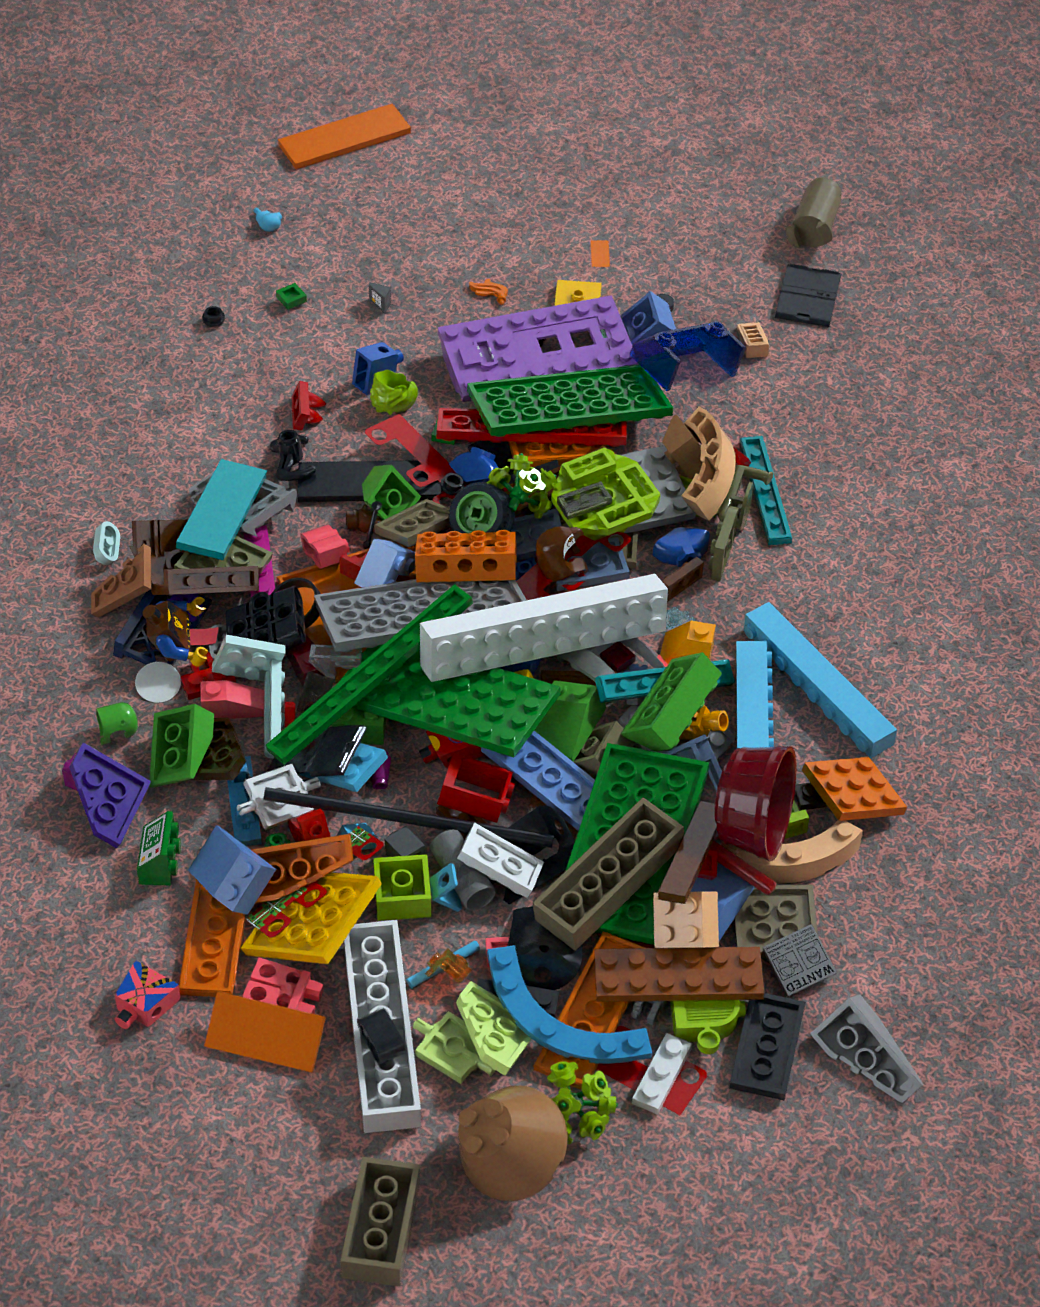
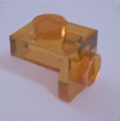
[425,948,472,984]

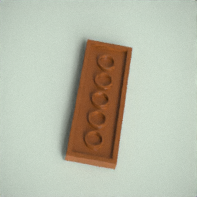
[594,947,764,1002]

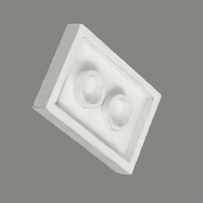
[457,823,544,898]

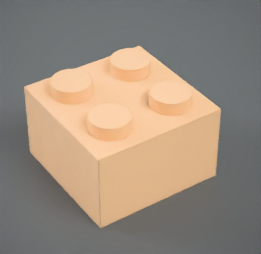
[653,892,719,948]

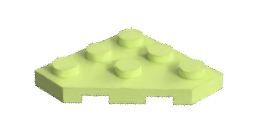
[456,981,532,1076]

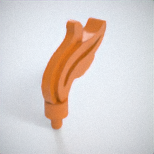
[469,279,508,305]

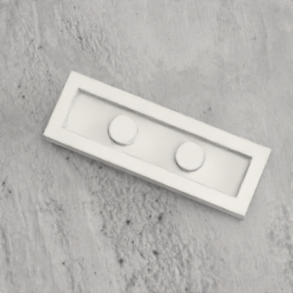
[632,1033,692,1115]

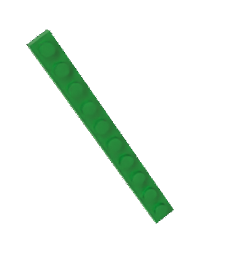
[265,584,473,765]

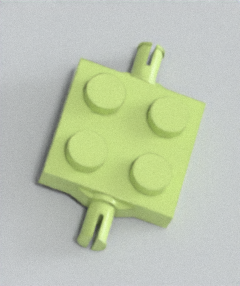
[413,1011,495,1084]

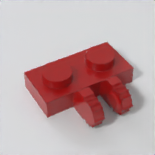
[180,652,237,700]

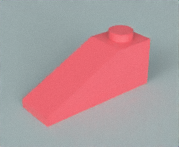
[201,680,264,719]

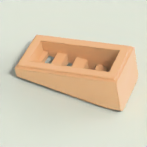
[737,322,769,358]

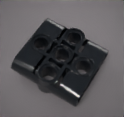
[225,586,306,650]

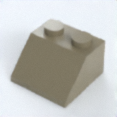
[574,721,635,779]

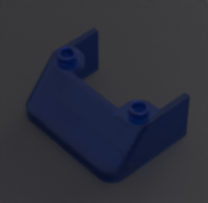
[630,321,746,391]

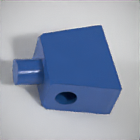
[352,342,404,396]

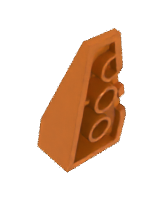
[251,834,353,904]

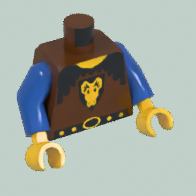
[143,597,208,667]

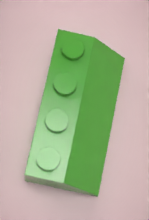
[621,652,722,752]

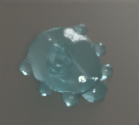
[666,607,696,630]

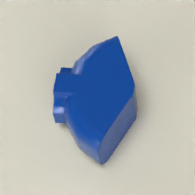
[449,447,498,484]
[653,527,710,568]

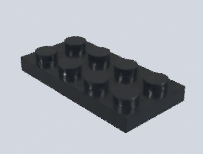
[729,993,806,1101]

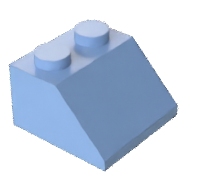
[620,291,677,350]

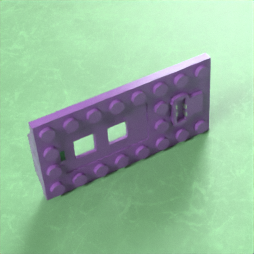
[438,295,639,402]

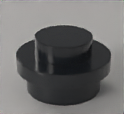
[202,306,225,327]
[440,473,464,495]

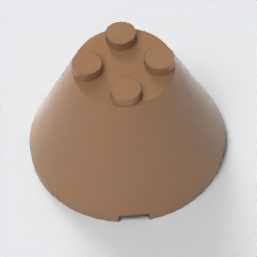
[458,1086,568,1202]

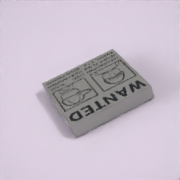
[762,924,837,998]

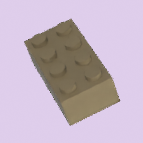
[340,1156,420,1286]

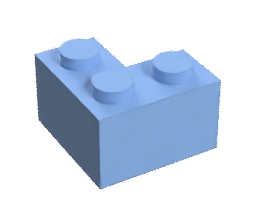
[354,539,415,587]

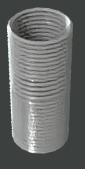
[430,830,496,910]

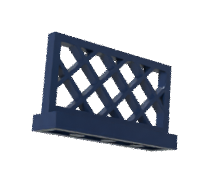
[113,590,212,666]

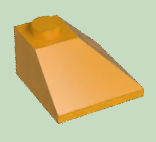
[660,620,716,664]

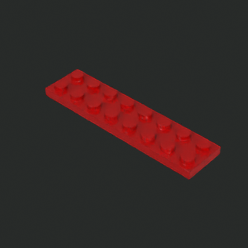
[436,408,627,447]

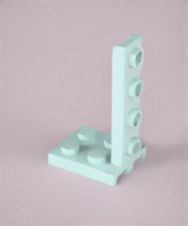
[212,635,285,759]

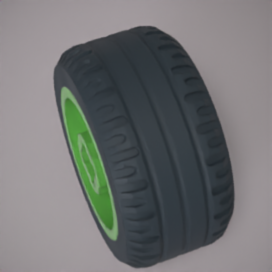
[448,482,515,546]

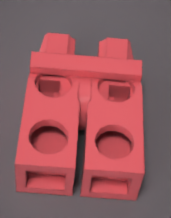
[242,957,324,1014]

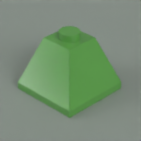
[362,465,421,520]

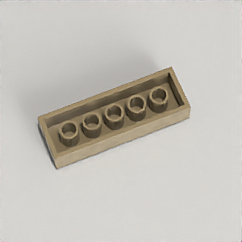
[533,798,684,951]

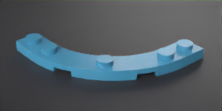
[487,945,652,1064]

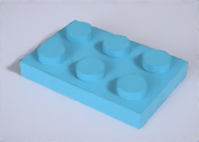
[299,743,388,792]

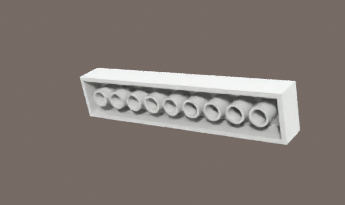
[420,574,668,682]

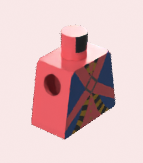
[115,961,181,1029]

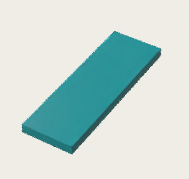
[176,459,267,560]

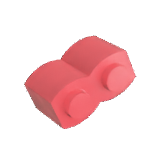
[300,525,350,569]

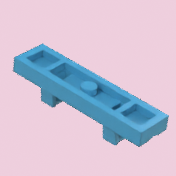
[227,756,262,846]

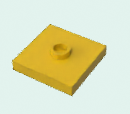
[554,280,602,306]

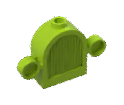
[670,1000,746,1054]

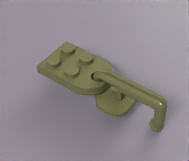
[708,465,773,581]

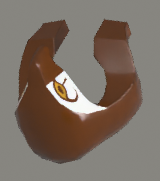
[536,526,589,581]

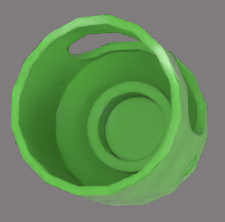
[96,702,138,745]

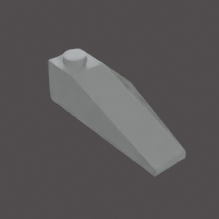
[810,995,924,1103]

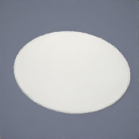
[135,662,181,703]

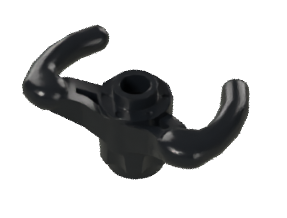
[269,430,316,481]

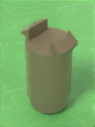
[785,177,842,248]

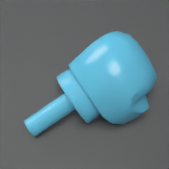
[254,208,282,232]

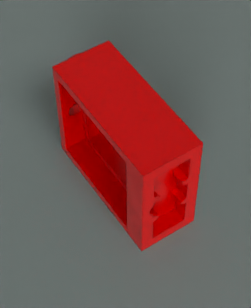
[437,753,515,823]

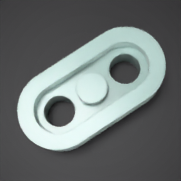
[93,521,120,565]

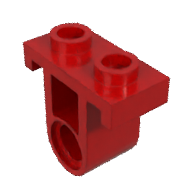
[288,808,331,842]

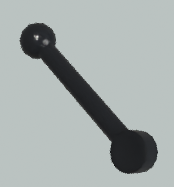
[362,501,382,549]

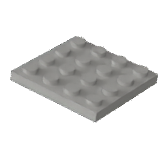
[610,446,696,537]

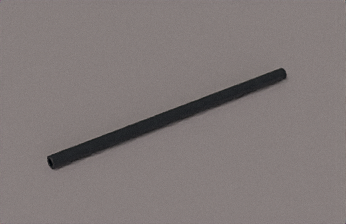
[263,787,554,848]

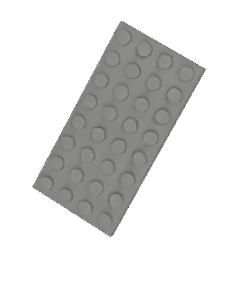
[314,579,527,652]

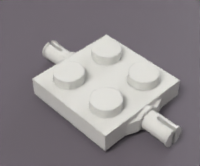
[237,764,321,830]

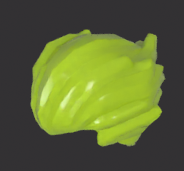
[370,369,418,415]

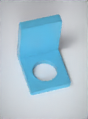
[429,863,462,912]

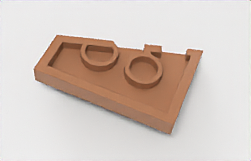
[91,544,151,617]

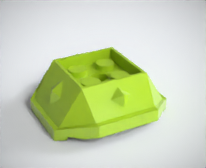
[551,448,661,541]

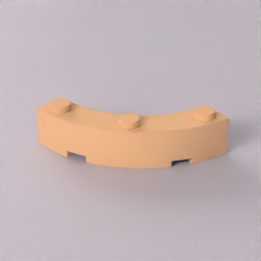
[681,406,736,521]
[717,820,863,884]

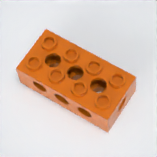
[415,530,517,582]

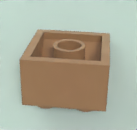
[662,414,702,480]

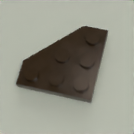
[190,718,246,780]

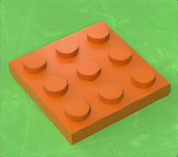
[802,757,907,821]

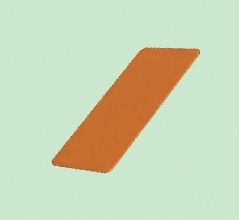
[590,240,610,267]

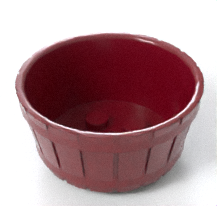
[715,745,797,861]

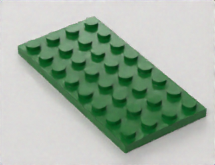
[467,364,673,437]
[337,644,561,757]
[566,743,709,945]

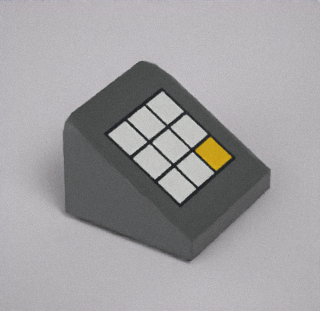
[369,282,391,313]

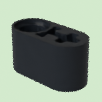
[357,1008,406,1065]

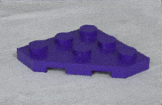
[69,743,151,848]

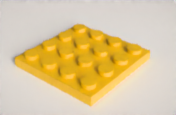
[241,872,382,964]

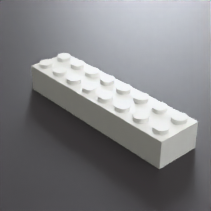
[343,920,421,1133]

